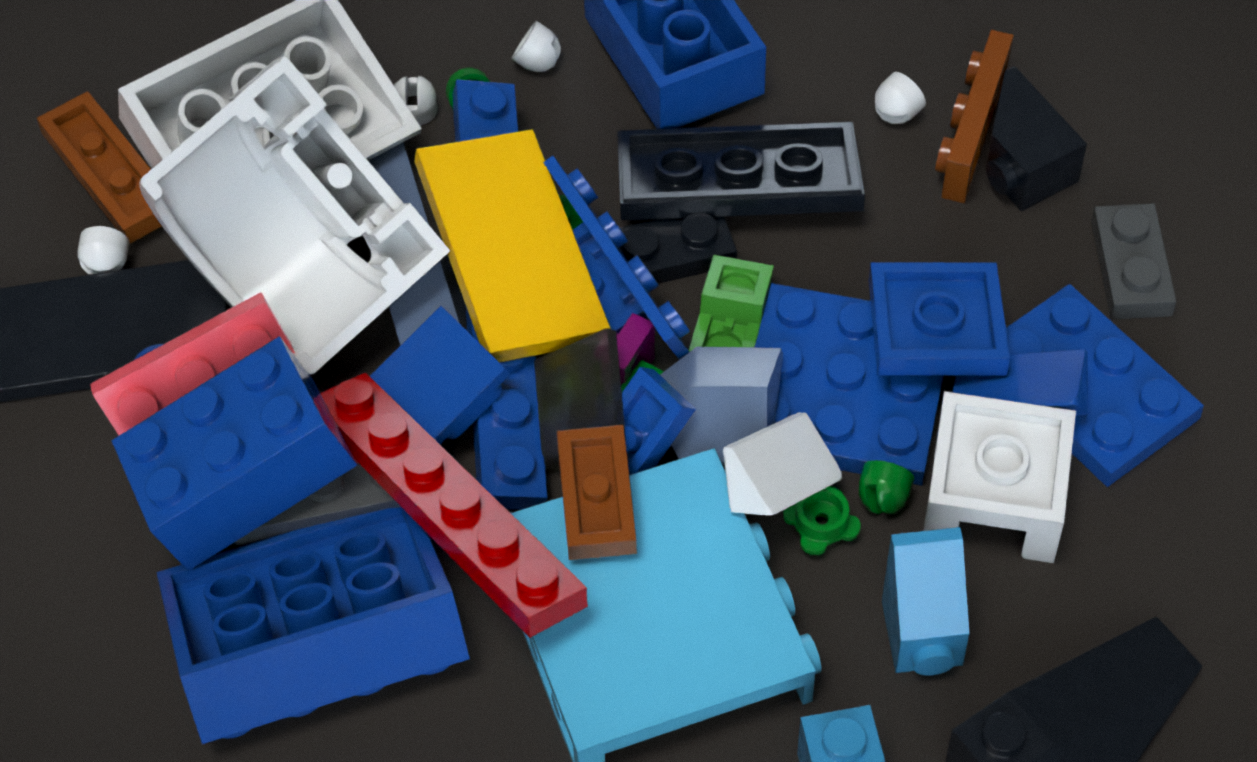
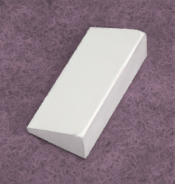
[723,412,842,515]

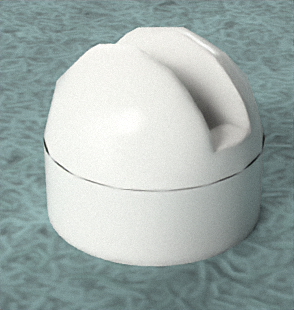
[511,21,561,72]
[875,72,926,124]
[394,76,438,126]
[77,226,129,275]

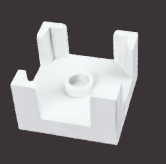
[923,391,1076,563]

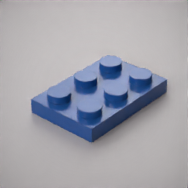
[1006,284,1204,487]

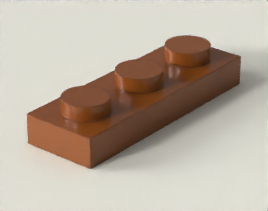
[935,30,1014,204]
[36,91,162,244]

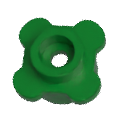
[783,486,861,555]

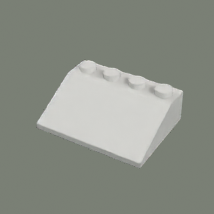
[118,0,422,169]

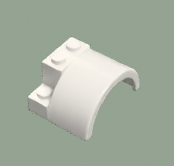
[139,55,450,374]

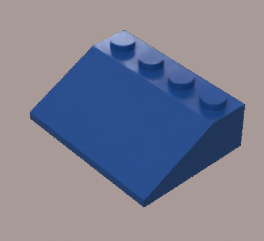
[156,507,470,744]

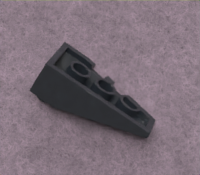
[945,616,1202,762]

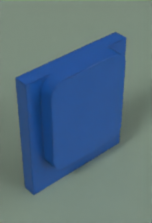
[370,306,510,444]

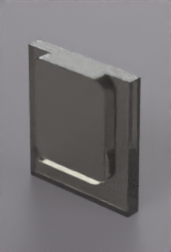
[534,328,626,471]

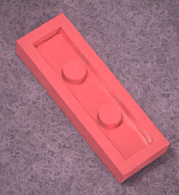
[90,292,295,435]

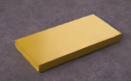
[414,129,611,363]

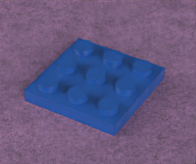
[755,283,944,486]

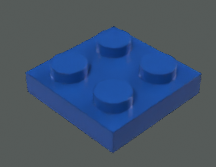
[868,262,1010,375]

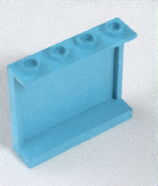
[511,448,822,762]

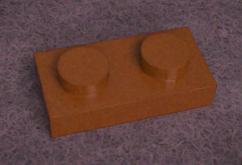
[557,425,637,560]

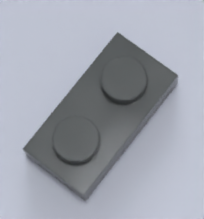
[1091,203,1177,320]

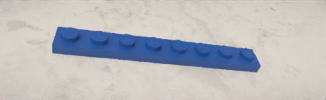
[452,79,547,510]

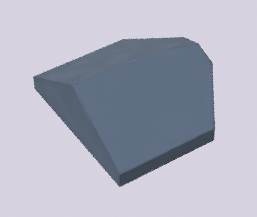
[660,347,783,468]

